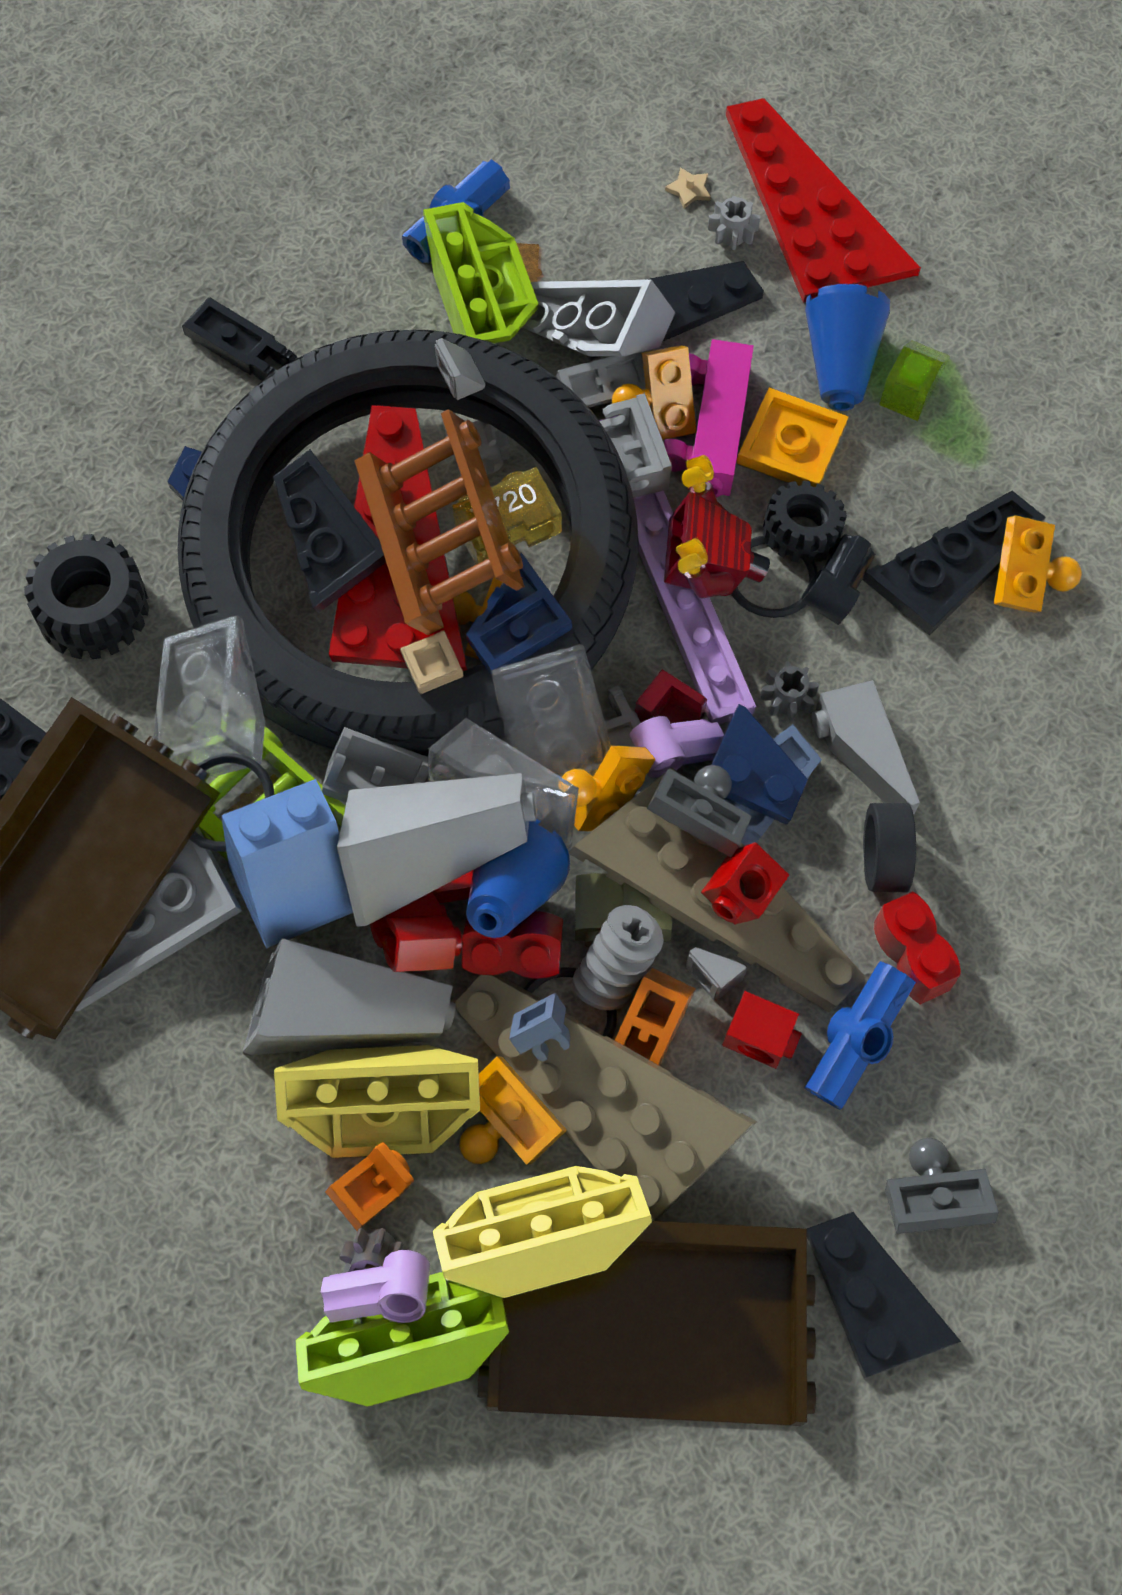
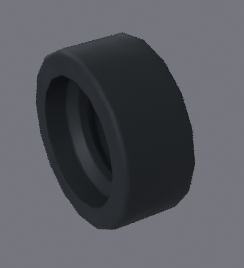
[863,803,916,892]

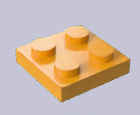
[737,387,849,487]

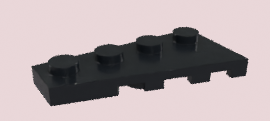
[644,261,764,342]

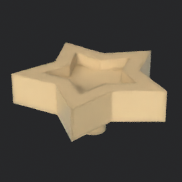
[665,167,711,208]

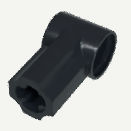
[801,534,876,625]

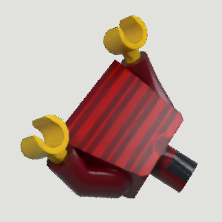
[664,455,770,599]

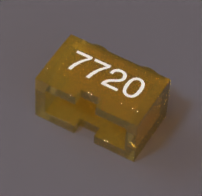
[452,467,562,564]

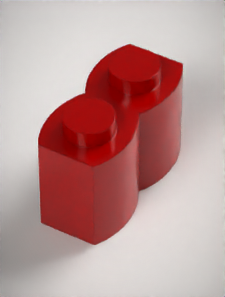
[874,891,961,1005]
[370,893,462,972]
[461,911,563,978]

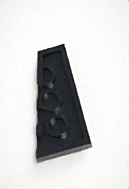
[863,491,1046,635]

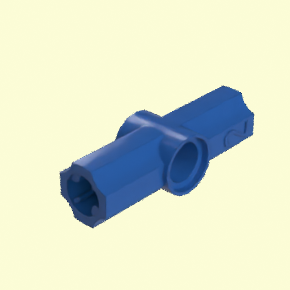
[402,159,510,264]
[804,961,916,1110]

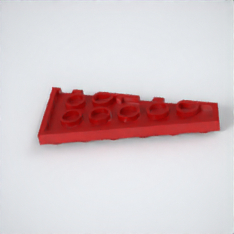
[726,98,921,303]
[329,405,468,671]

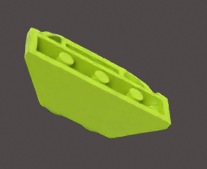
[423,202,538,344]
[295,1272,509,1407]

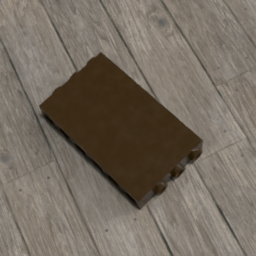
[0,697,220,1040]
[477,1221,816,1426]

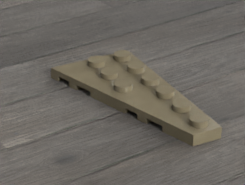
[569,767,867,1012]
[454,974,757,1221]

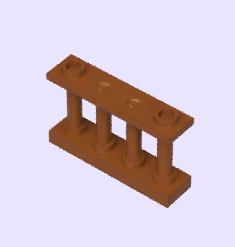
[354,409,525,635]

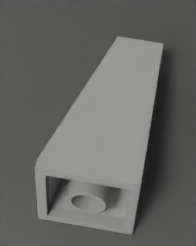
[337,773,537,927]
[243,939,456,1055]

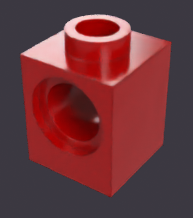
[701,842,789,925]
[722,991,802,1069]

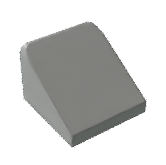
[435,338,485,400]
[686,947,747,1000]

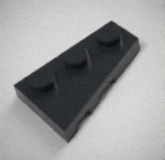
[273,449,386,613]
[807,1212,961,1379]

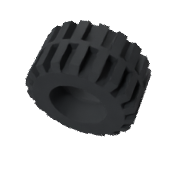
[24,534,149,660]

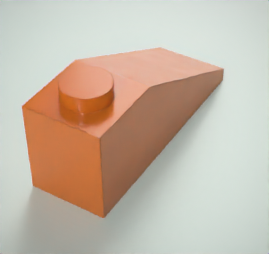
[615,968,696,1066]

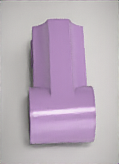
[630,716,724,778]
[321,1250,430,1323]

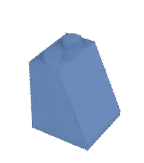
[221,779,353,948]

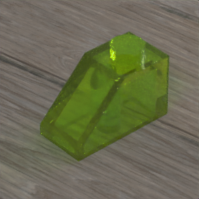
[879,340,950,421]

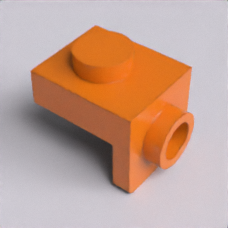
[325,1142,414,1231]

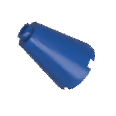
[805,284,890,411]
[466,819,570,938]

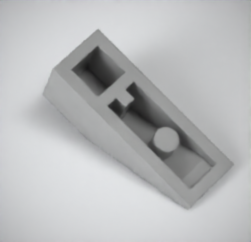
[812,680,920,814]

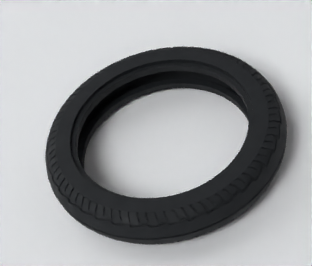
[178,330,638,759]

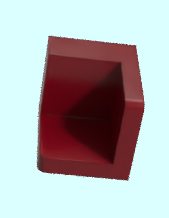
[635,669,707,724]

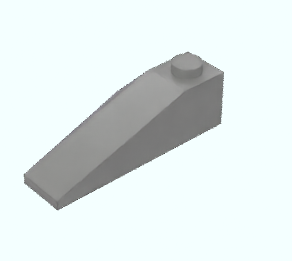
[522,280,675,357]

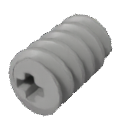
[572,905,664,1010]

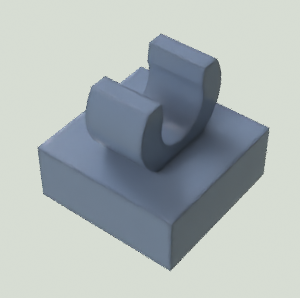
[509,993,571,1062]

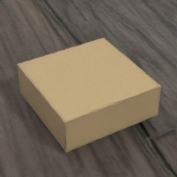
[400,631,463,694]

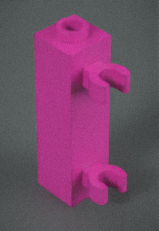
[664,339,754,498]

